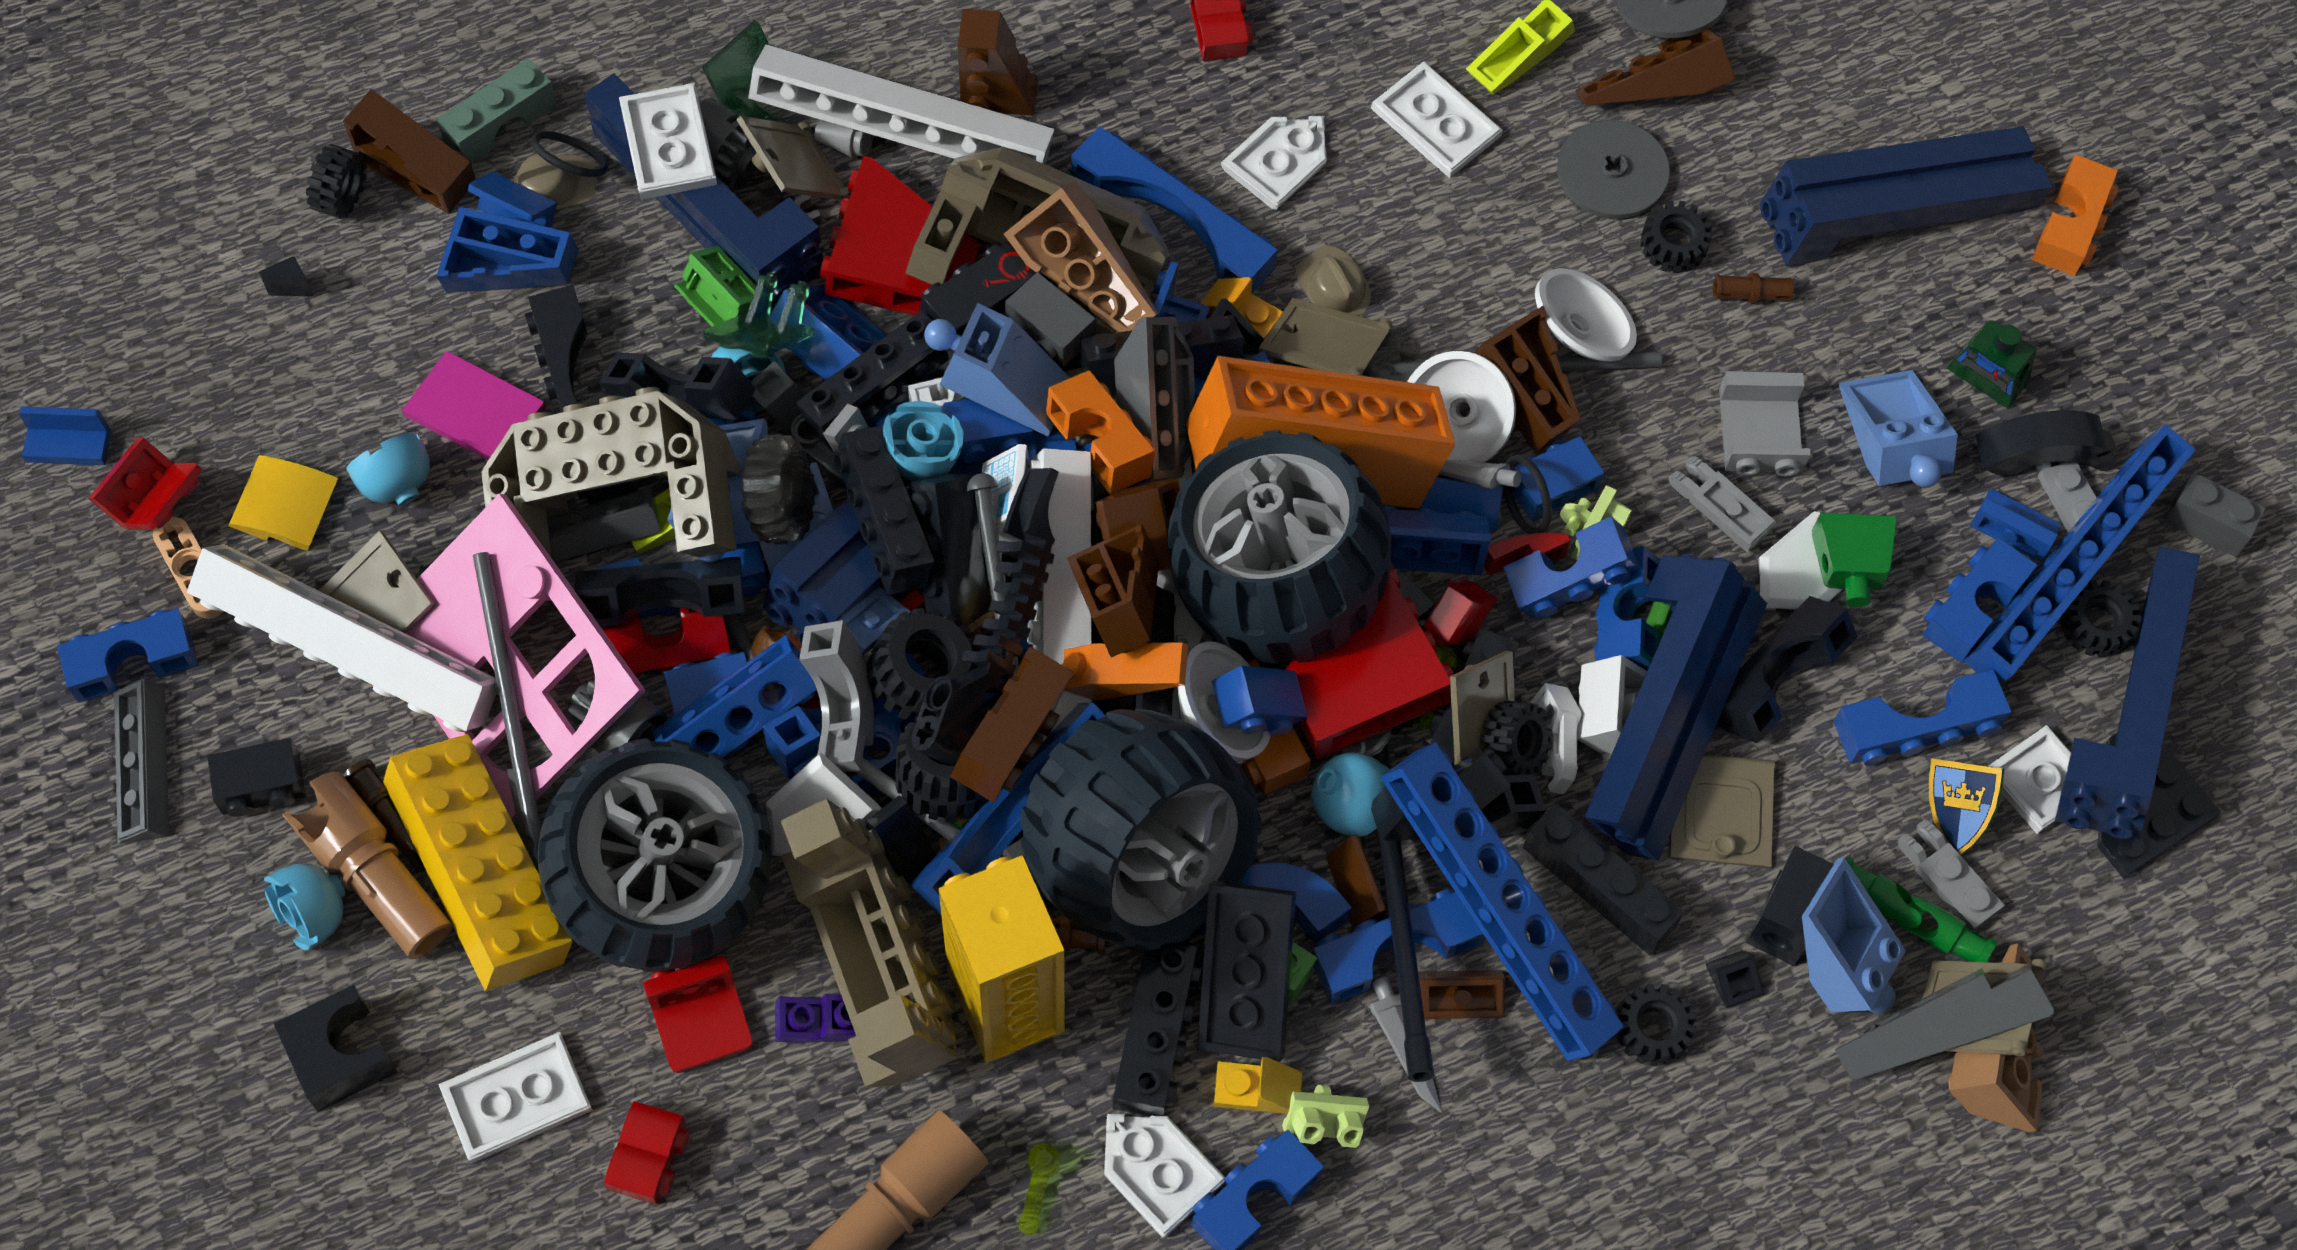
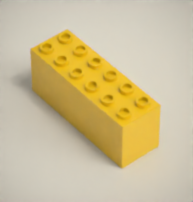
[939,855,1065,1063]

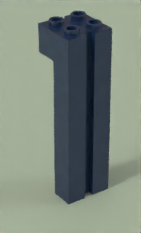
[584,73,823,309]
[1759,126,2053,266]
[762,457,994,644]
[2055,547,2200,840]
[1585,554,1768,861]

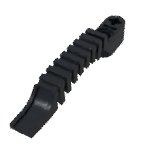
[911,468,1059,766]

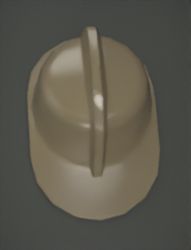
[513,154,596,210]
[1295,246,1371,315]

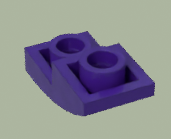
[775,993,856,1043]

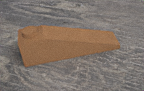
[1004,181,1158,332]
[1948,944,2042,1132]

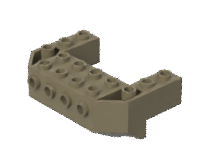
[906,147,1169,335]
[481,387,741,558]
[781,798,957,1088]

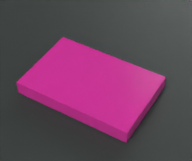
[402,351,546,460]

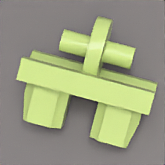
[1560,485,1632,560]
[1282,1084,1369,1148]

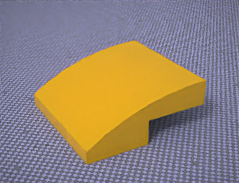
[228,455,338,551]

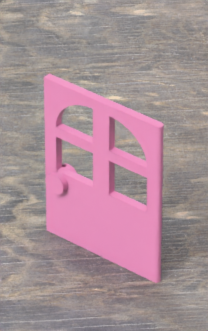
[405,494,646,822]

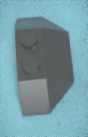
[1114,317,1196,480]

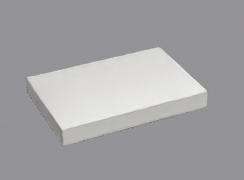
[1371,61,1503,178]
[619,83,717,200]
[438,1032,593,1164]

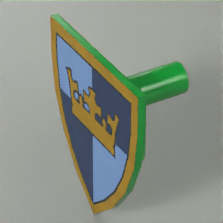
[1929,758,2004,855]

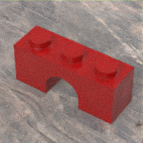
[601,608,731,677]

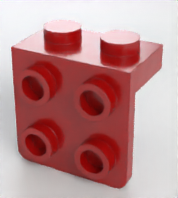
[88,437,202,530]
[642,955,753,1073]

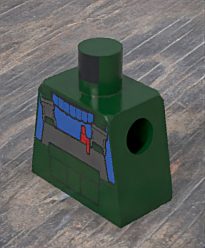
[1946,320,2036,409]

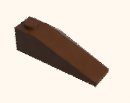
[1575,29,1735,105]

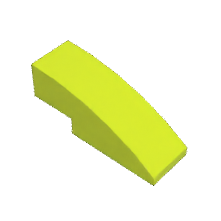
[1466,0,1575,95]

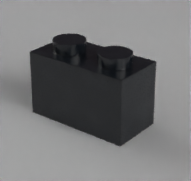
[207,737,306,817]

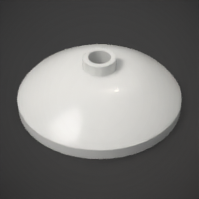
[1535,268,1637,362]
[1407,351,1516,463]
[1177,642,1270,761]

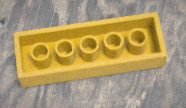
[383,734,573,992]

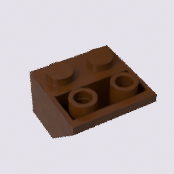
[1095,479,1180,571]

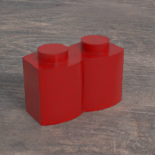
[1189,0,1253,61]
[1424,580,1497,647]
[604,1101,690,1205]

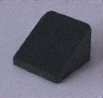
[258,256,313,297]
[1706,950,1765,1008]

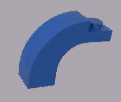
[1199,863,1352,944]

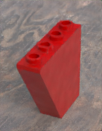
[820,156,980,316]
[1286,566,1454,760]

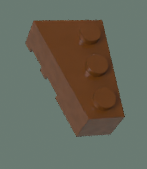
[958,9,1038,116]
[343,89,475,214]
[1474,305,1581,453]
[1067,524,1160,658]
[950,646,1074,803]

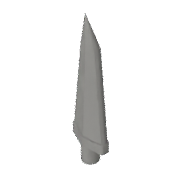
[1438,459,1521,489]
[1369,977,1442,1113]

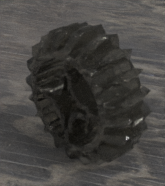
[740,434,816,545]

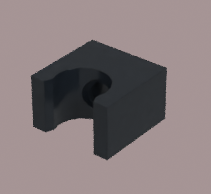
[1746,846,1834,966]
[273,984,398,1112]

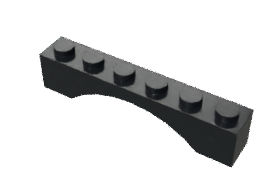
[525,285,635,505]

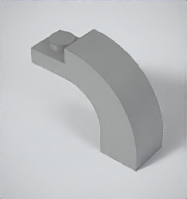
[799,620,874,773]

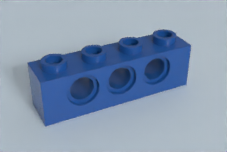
[653,635,817,758]

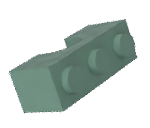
[437,58,557,163]

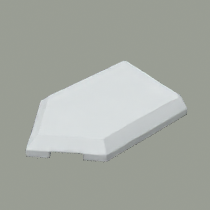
[1221,116,1327,209]
[1758,511,1844,611]
[766,752,882,856]
[1104,1114,1226,1238]

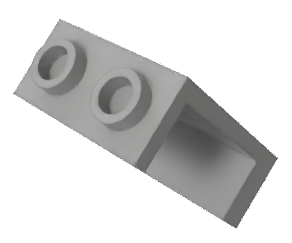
[1719,371,1810,476]

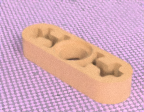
[153,517,224,619]

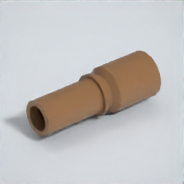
[282,771,453,959]
[806,1110,989,1250]

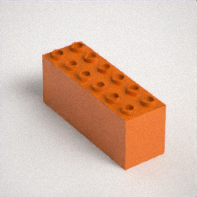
[1186,356,1456,509]

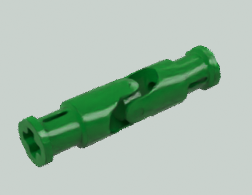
[1846,855,1998,962]

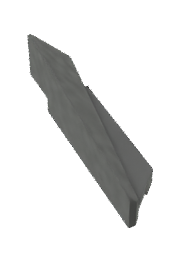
[1835,964,2054,1080]

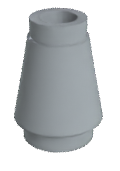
[814,120,873,158]

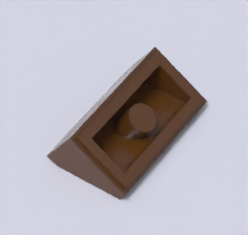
[1326,835,1386,930]
[1418,970,1505,1019]

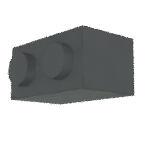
[1005,272,1095,368]
[2163,471,2266,557]

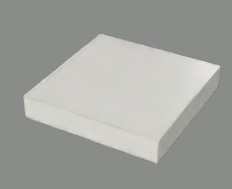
[1989,725,2071,834]

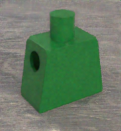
[1811,513,1896,607]

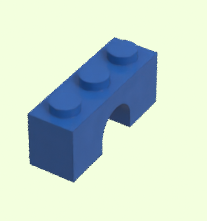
[1504,516,1640,618]
[1922,537,2038,663]
[1594,546,1661,671]
[57,608,199,703]
[1192,1130,1324,1250]

